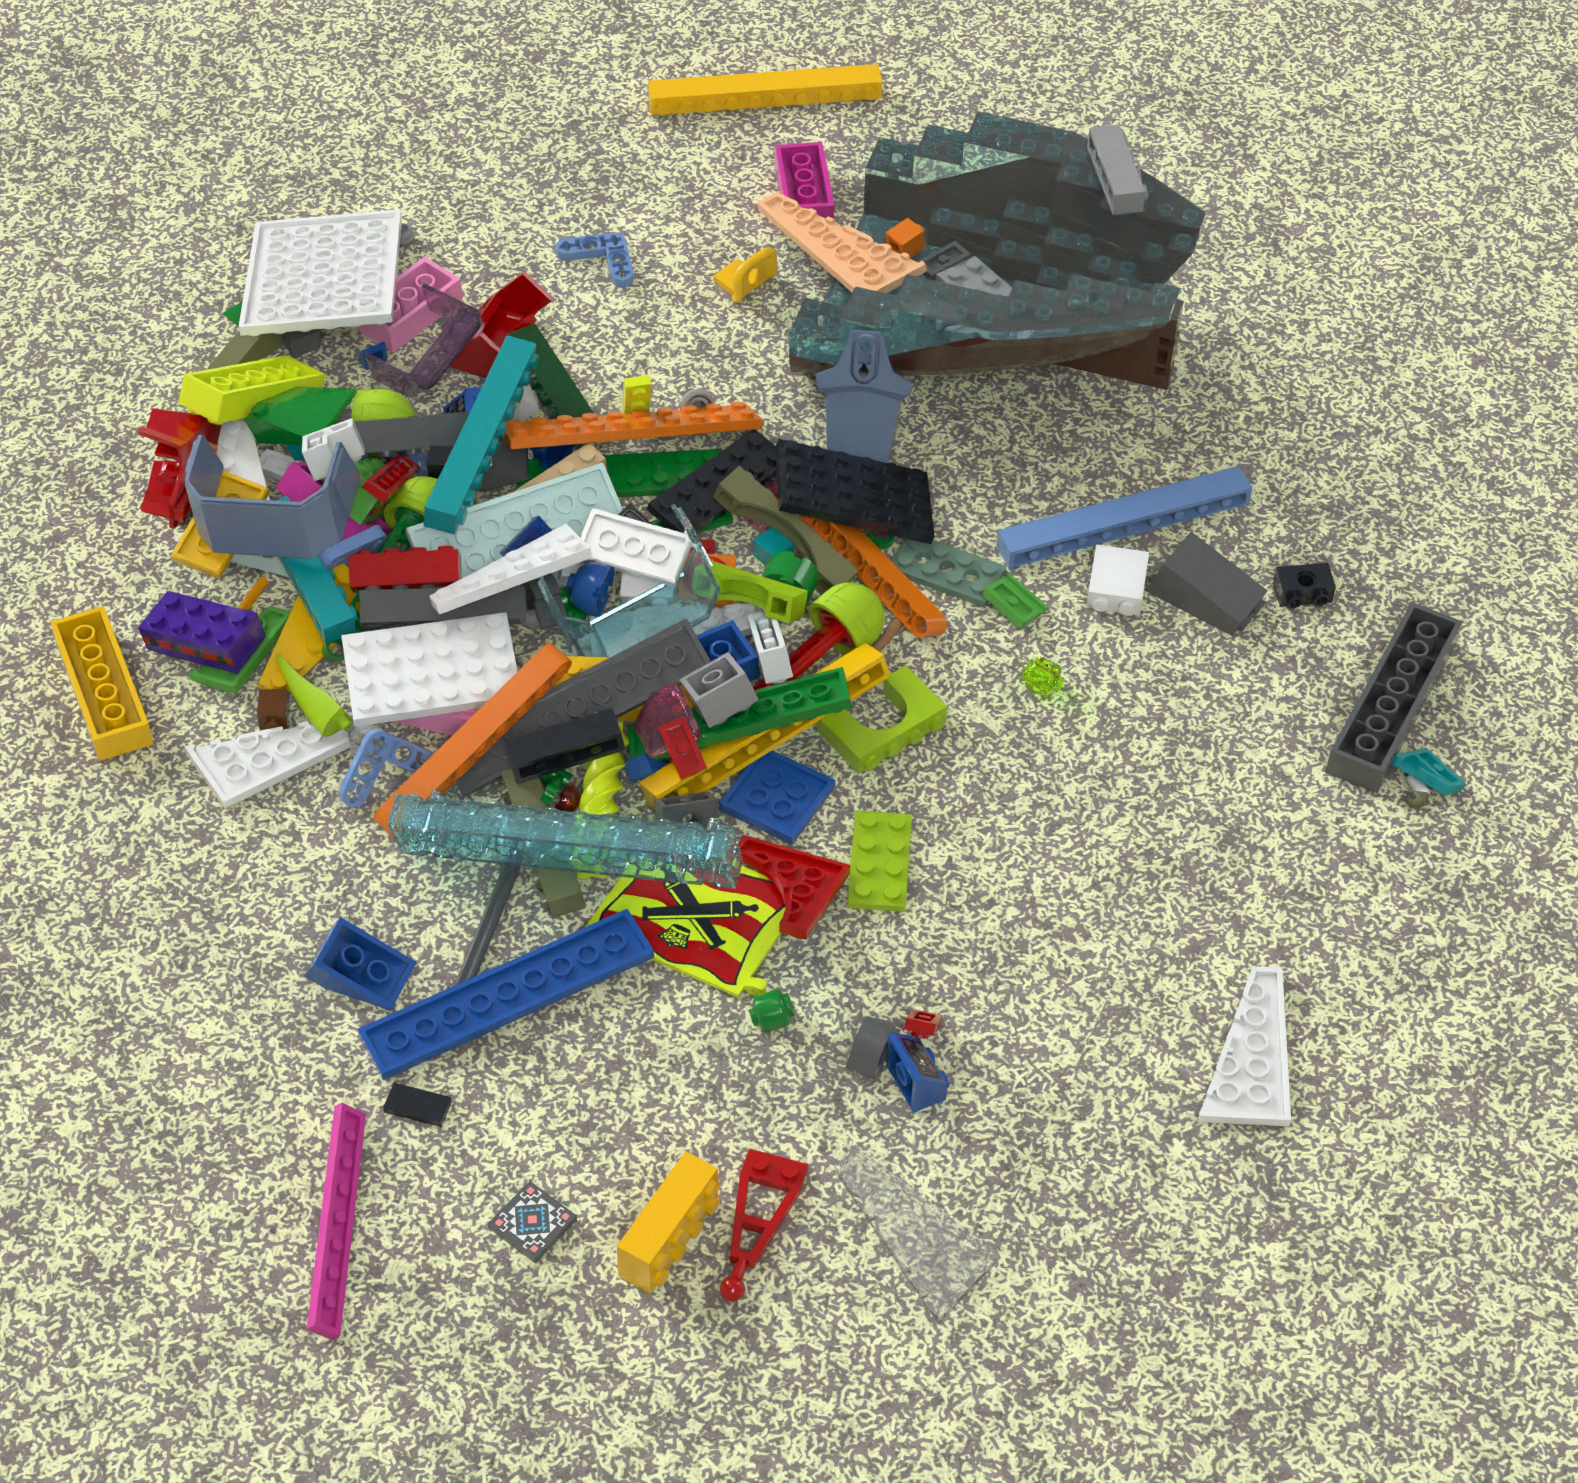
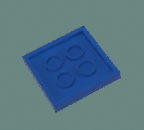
[719,750,836,845]

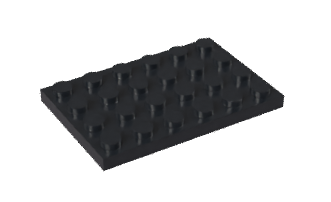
[775,438,935,544]

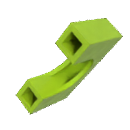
[818,665,947,774]

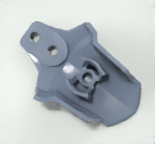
[815,330,915,463]

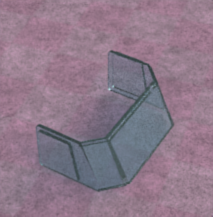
[537,504,720,657]

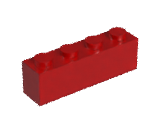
[348,545,462,593]

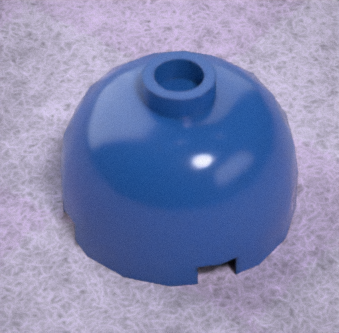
[566,561,615,617]

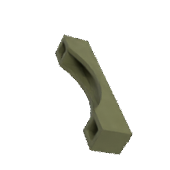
[713,465,859,594]

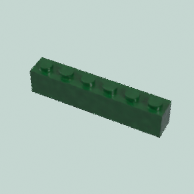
[508,324,594,446]

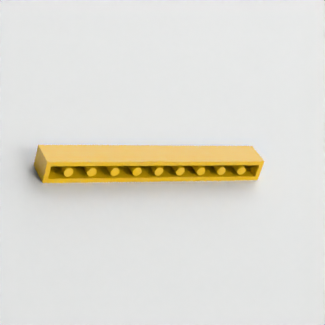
[648,64,882,116]
[639,643,890,810]

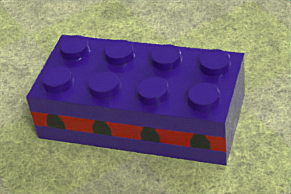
[138,591,266,674]

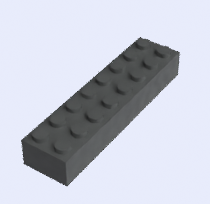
[1325,602,1463,793]

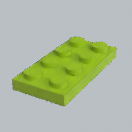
[847,810,912,912]

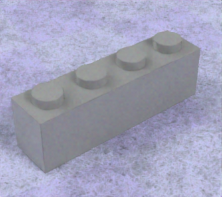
[1087,124,1148,215]

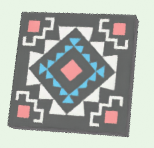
[488,1181,577,1264]

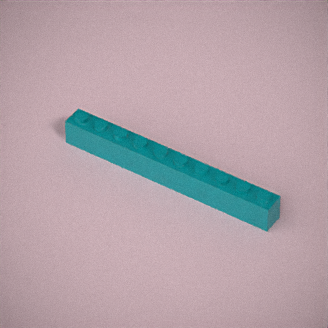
[424,335,539,535]

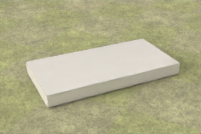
[580,508,694,587]

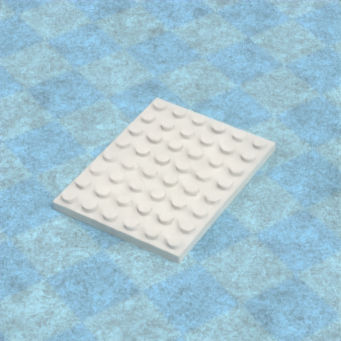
[239,209,402,336]

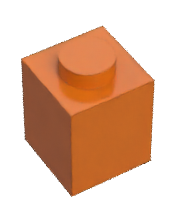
[885,218,925,258]

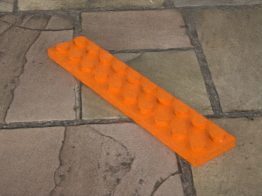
[500,401,762,449]

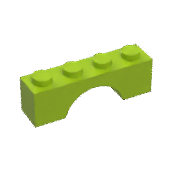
[693,561,808,623]

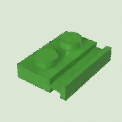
[982,573,1048,629]

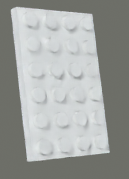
[341,612,517,727]

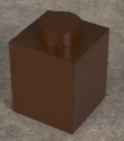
[257,689,290,731]

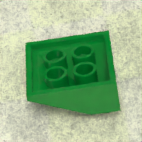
[244,387,357,445]

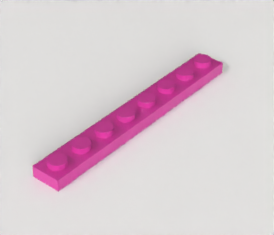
[307,1103,366,1339]

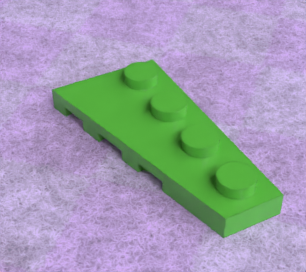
[188,606,290,694]

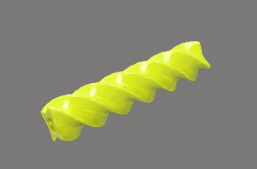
[570,723,629,879]

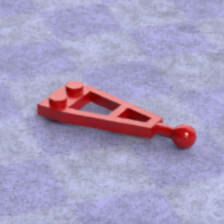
[720,1148,809,1302]

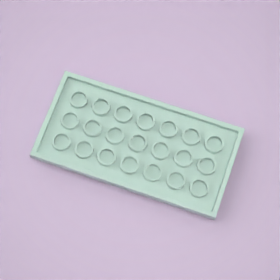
[405,462,623,588]

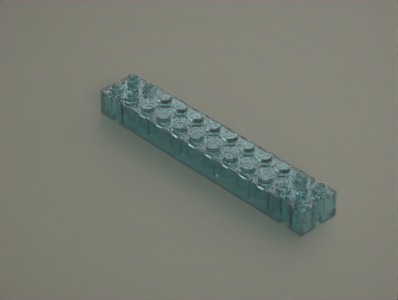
[387,790,743,889]

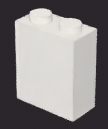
[1086,544,1149,616]

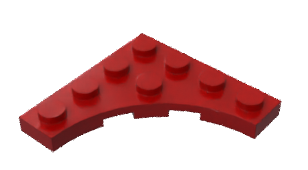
[732,835,851,940]

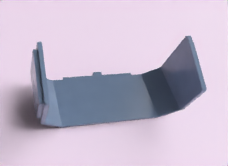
[185,435,361,558]

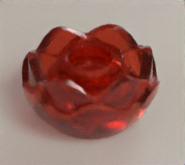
[553,784,581,818]

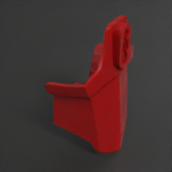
[138,408,222,529]

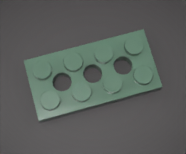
[891,539,1007,607]

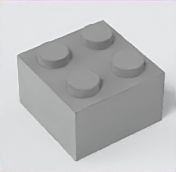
[680,652,759,728]

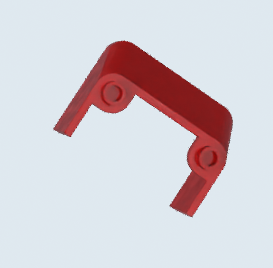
[444,271,554,378]

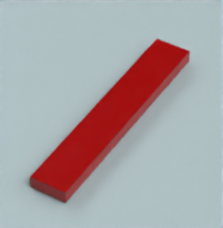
[362,453,422,503]

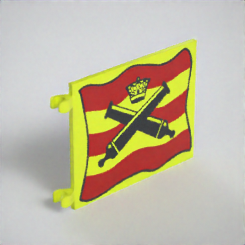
[585,829,785,998]

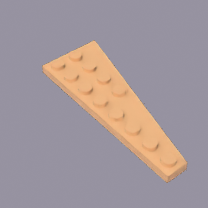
[757,192,927,305]

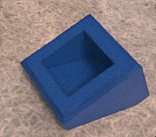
[358,341,388,370]
[624,754,667,782]

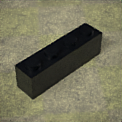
[504,708,625,784]

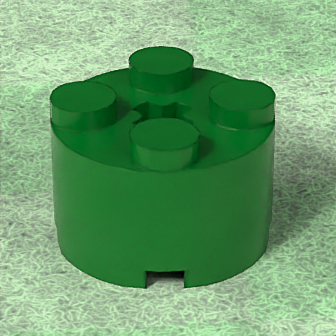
[762,551,819,609]

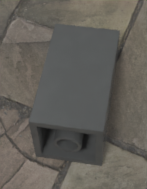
[1145,532,1268,636]

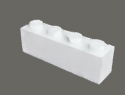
[747,611,793,684]

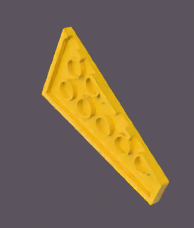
[257,564,360,693]

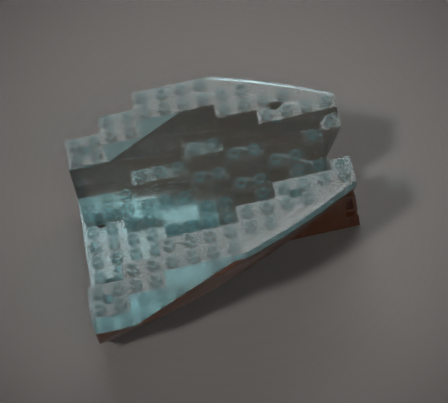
[789,111,1206,390]

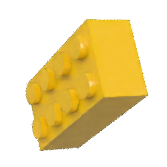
[617,1151,720,1294]

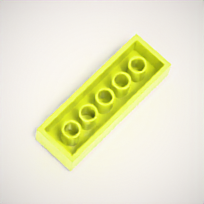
[178,355,326,425]

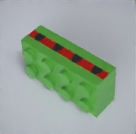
[320,457,394,525]

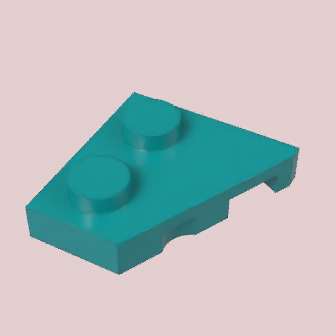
[1391,748,1466,795]

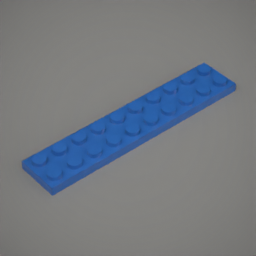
[357,909,655,1080]

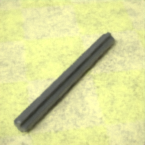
[455,849,524,985]

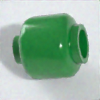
[749,989,795,1032]

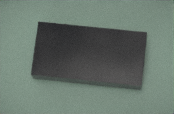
[383,1083,452,1127]

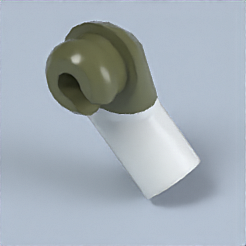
[1406,775,1430,809]

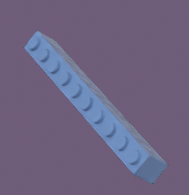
[997,466,1252,569]

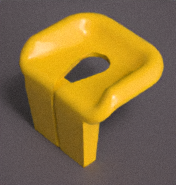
[713,247,777,303]

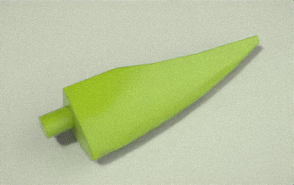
[277,654,353,737]

